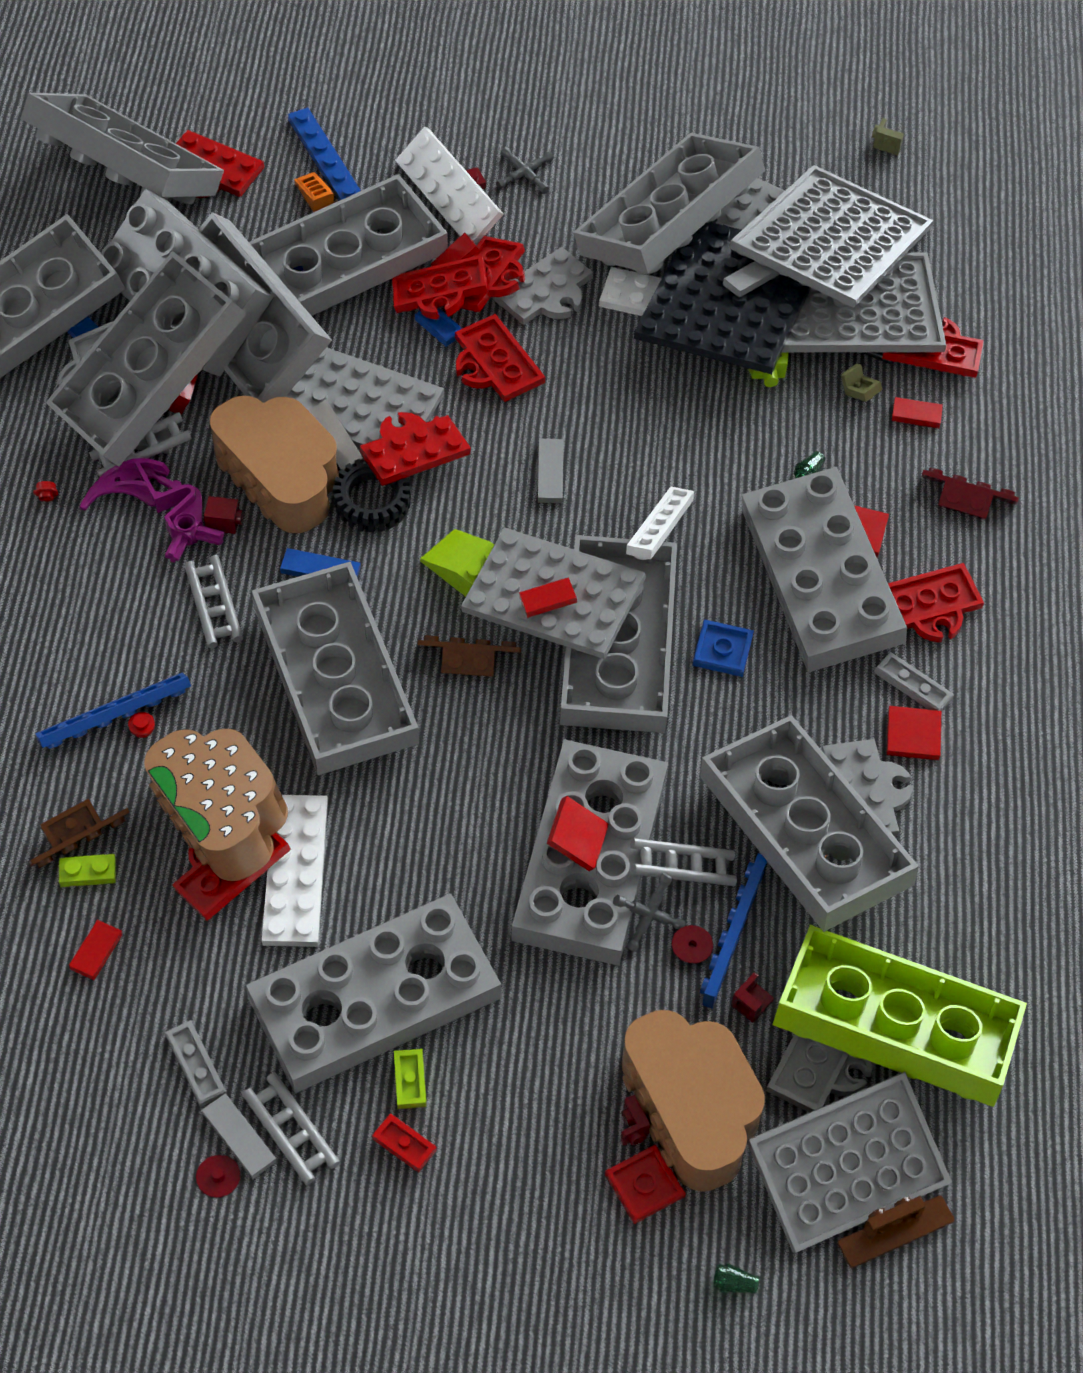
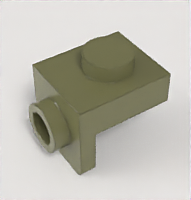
[872,118,904,156]
[841,364,882,402]

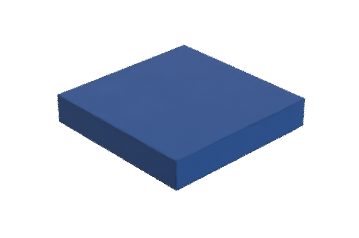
[692,619,754,677]

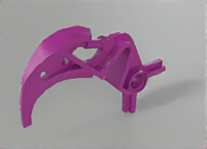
[79,458,225,563]

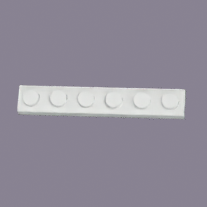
[626,487,694,560]

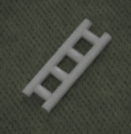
[89,412,192,476]
[184,555,243,648]
[630,838,737,886]
[242,1072,340,1185]

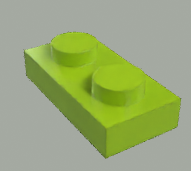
[59,854,116,887]
[394,1049,427,1109]

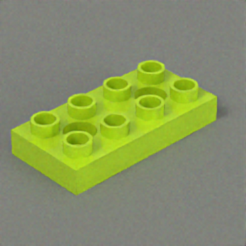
[772,925,1027,1107]

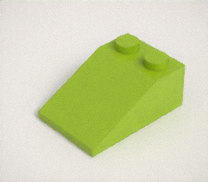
[420,529,495,597]

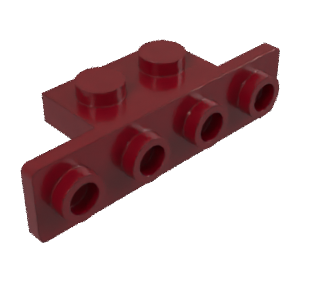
[921,467,1019,520]

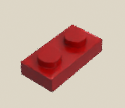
[372,1113,437,1173]

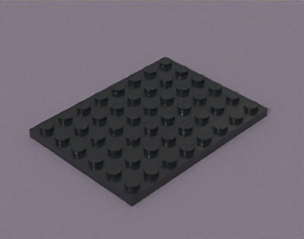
[634,222,811,375]

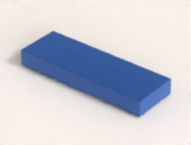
[280,548,361,578]

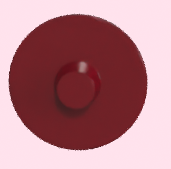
[672,925,713,964]
[196,1155,240,1198]

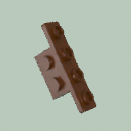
[417,635,522,677]
[28,798,130,868]
[838,1195,955,1268]

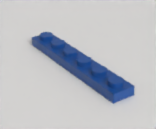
[288,107,361,201]
[35,673,191,749]
[700,854,767,1009]

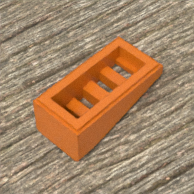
[294,172,334,212]

